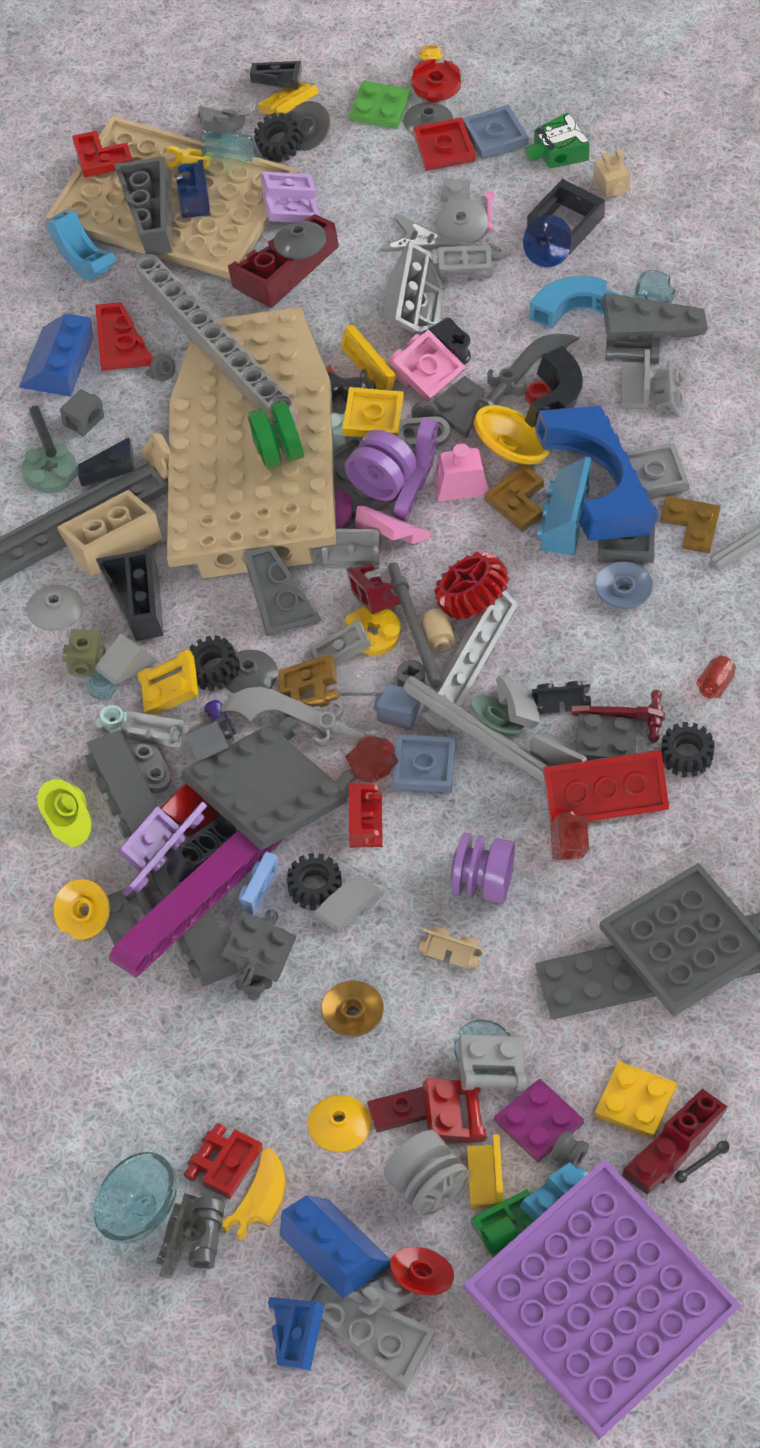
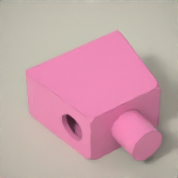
[433,444,489,502]

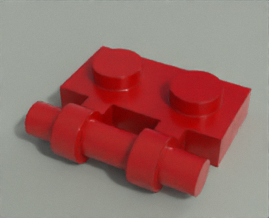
[183,1123,263,1200]

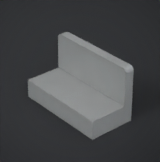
[621,349,650,409]
[531,732,587,766]

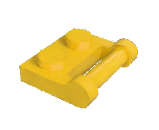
[137,649,199,715]

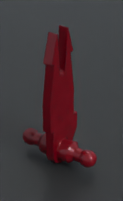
[572,689,665,743]

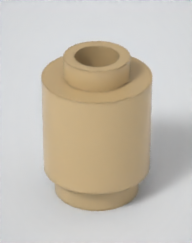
[421,608,455,652]

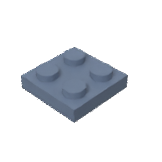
[462,104,529,159]
[392,734,456,793]

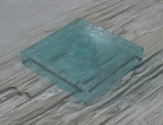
[201,129,253,162]

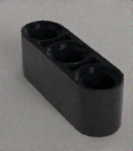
[167,818,237,882]

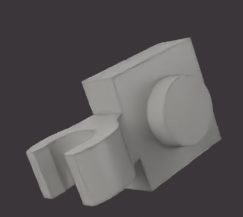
[358,1274,414,1315]

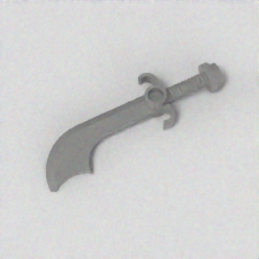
[220,687,382,753]

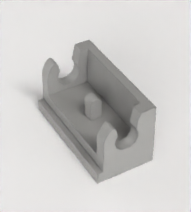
[438,245,492,279]
[322,529,380,569]

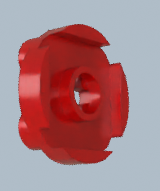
[412,59,461,103]

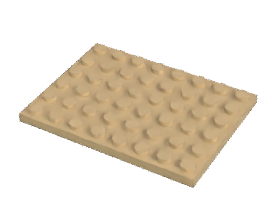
[45,116,297,280]

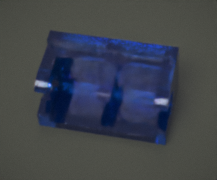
[176,160,210,219]

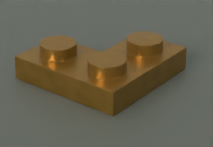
[484,465,544,532]
[660,496,721,554]

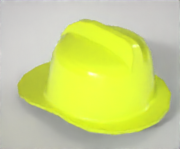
[37,779,92,847]

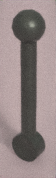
[675,1141,730,1183]

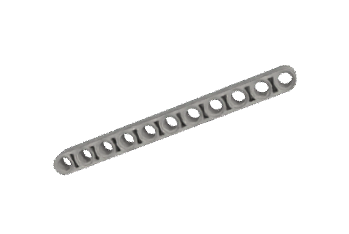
[135,254,297,425]

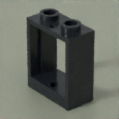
[527,179,605,254]

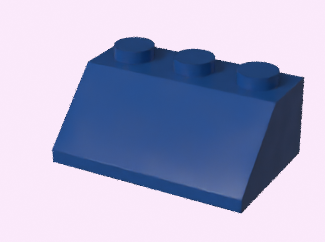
[19,313,94,397]
[279,1195,391,1298]

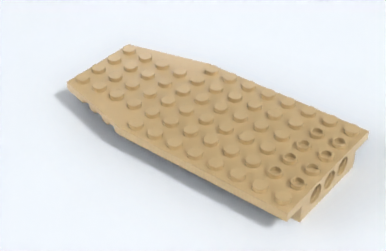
[167,307,336,578]

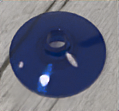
[523,215,573,268]

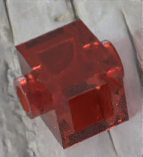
[345,735,399,783]
[550,812,589,860]

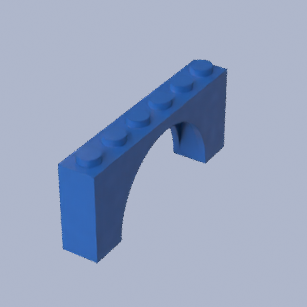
[535,405,658,541]

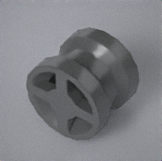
[397,660,426,687]
[550,1131,589,1168]

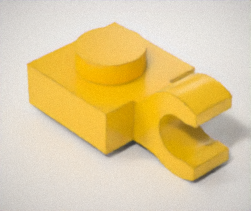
[166,146,212,171]

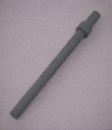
[387,562,442,688]

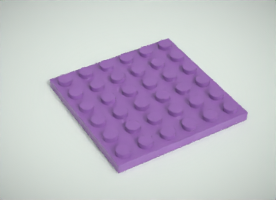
[462,1159,741,1440]

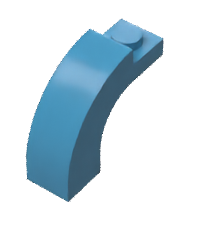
[44,210,116,281]
[529,276,619,329]

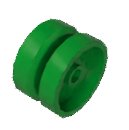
[247,400,304,470]

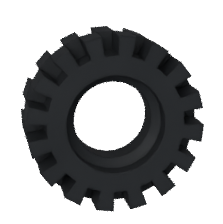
[254,112,303,162]
[189,635,240,691]
[661,722,715,777]
[287,853,342,911]

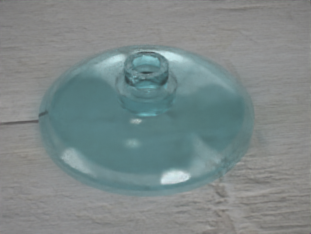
[93,1152,177,1244]

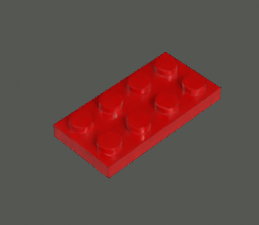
[542,750,669,827]

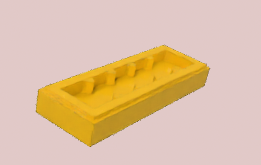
[341,325,396,391]

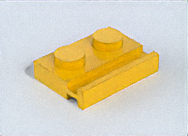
[257,81,318,117]

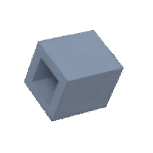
[374,683,420,730]

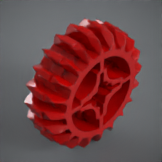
[434,551,509,620]

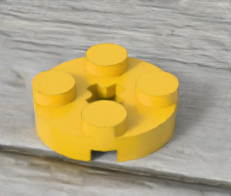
[344,606,401,656]

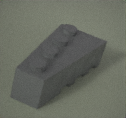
[114,156,172,255]

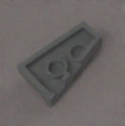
[243,545,322,635]

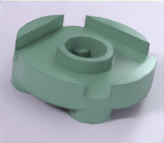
[22,444,77,493]

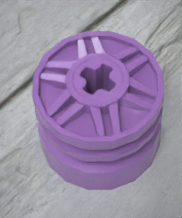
[451,832,515,904]

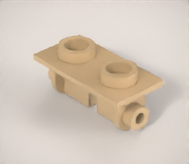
[418,926,485,971]

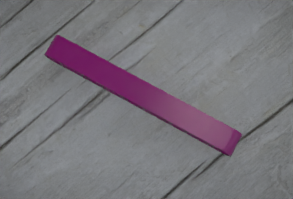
[109,830,284,977]

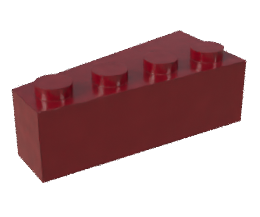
[228,214,339,308]

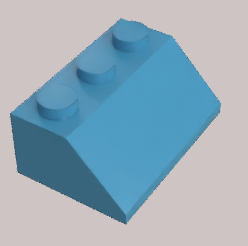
[537,457,591,555]

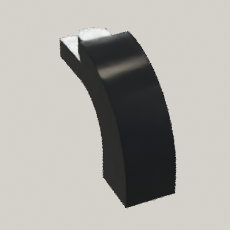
[525,346,583,428]

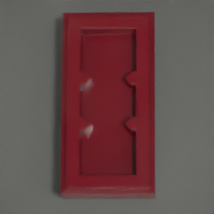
[367,1087,427,1133]

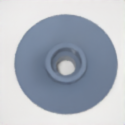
[596,562,653,609]

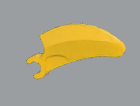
[222,1148,286,1240]

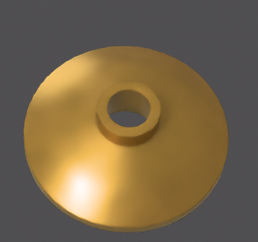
[322,980,384,1037]

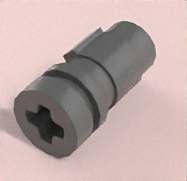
[188,1197,225,1269]

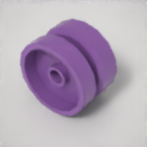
[344,429,417,501]

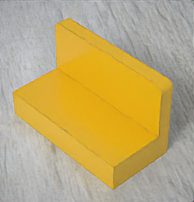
[467,1134,503,1209]

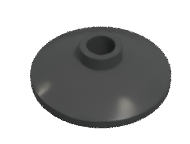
[284,101,330,151]
[403,102,453,135]
[274,221,326,259]
[223,650,278,694]

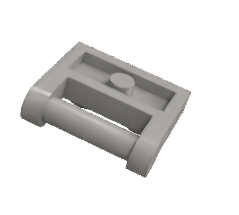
[457,1035,527,1092]

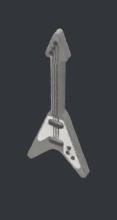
[381,214,507,259]

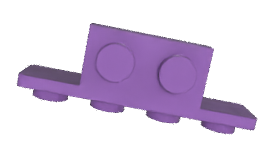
[117,801,207,896]

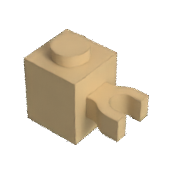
[594,149,630,198]

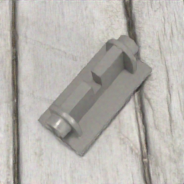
[654,360,684,417]
[121,710,185,748]

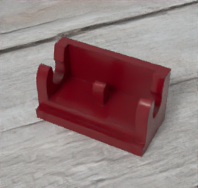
[346,564,401,614]

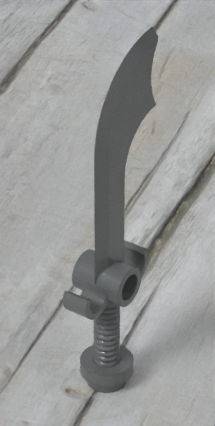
[474,334,580,414]

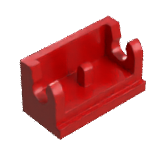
[349,783,383,848]

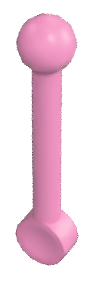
[484,191,495,232]

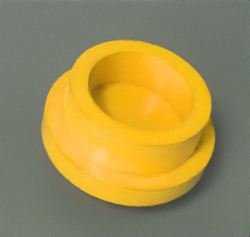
[418,45,443,63]

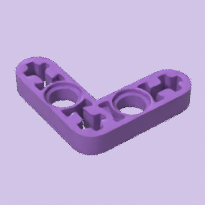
[393,417,438,520]

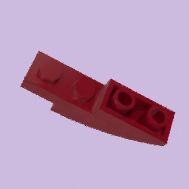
[622,1088,728,1195]

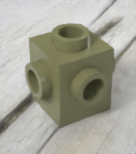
[63,629,106,676]

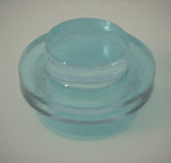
[87,672,117,700]

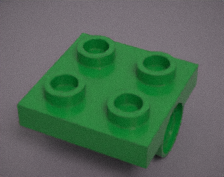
[471,1189,534,1258]

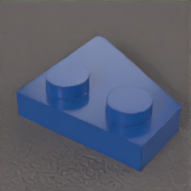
[268,1297,324,1371]

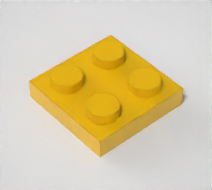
[342,387,404,437]
[594,1061,677,1139]

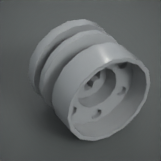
[384,1130,470,1218]

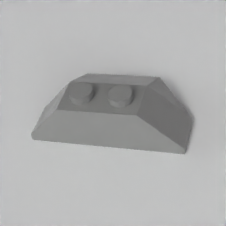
[382,241,444,334]

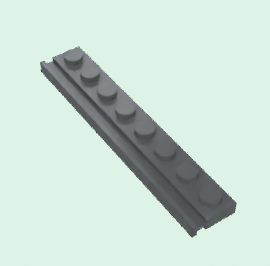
[0,460,168,582]

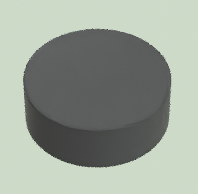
[411,401,439,418]

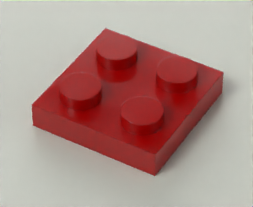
[413,117,475,171]

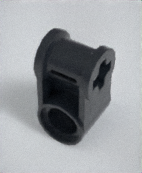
[424,317,471,365]

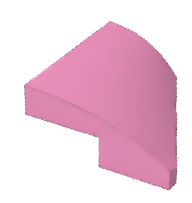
[354,506,431,544]

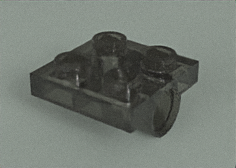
[156,1193,206,1279]

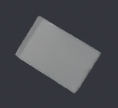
[95,633,156,685]

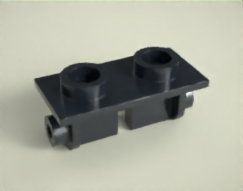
[531,681,591,714]

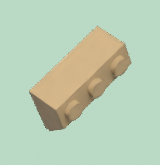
[57,490,163,577]

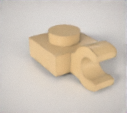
[141,433,173,480]

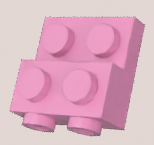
[389,330,466,401]

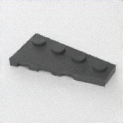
[602,293,708,340]

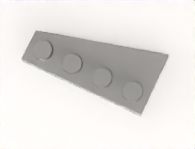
[304,1275,436,1392]

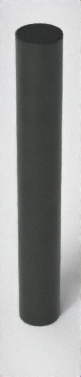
[29,406,57,458]

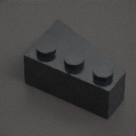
[96,548,164,641]

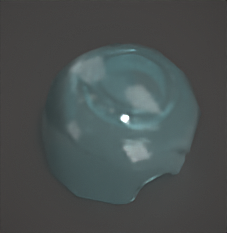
[635,270,675,303]

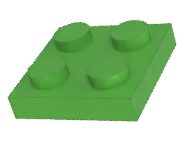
[349,81,411,129]

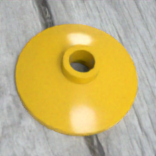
[53,879,110,940]
[308,1095,371,1152]

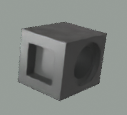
[60,389,104,437]

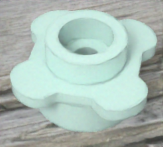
[95,705,127,733]

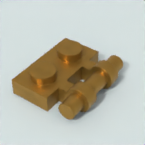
[278,654,340,716]

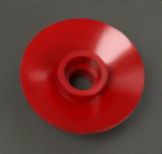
[390,1247,454,1296]

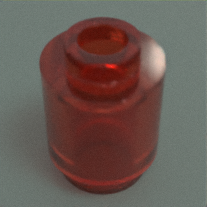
[696,655,736,698]

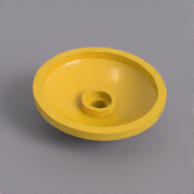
[474,405,550,465]

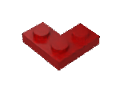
[72,130,133,178]

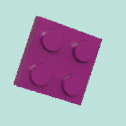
[494,1078,584,1163]

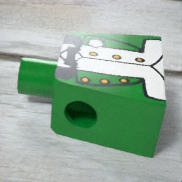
[525,113,590,168]

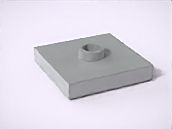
[627,443,689,498]

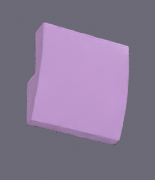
[261,171,320,223]

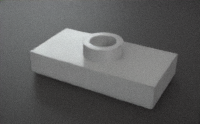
[310,620,372,666]

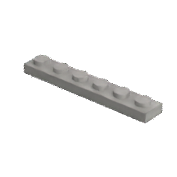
[420,591,518,732]

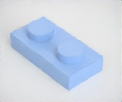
[239,851,278,915]

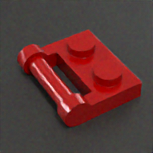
[423,1078,487,1143]

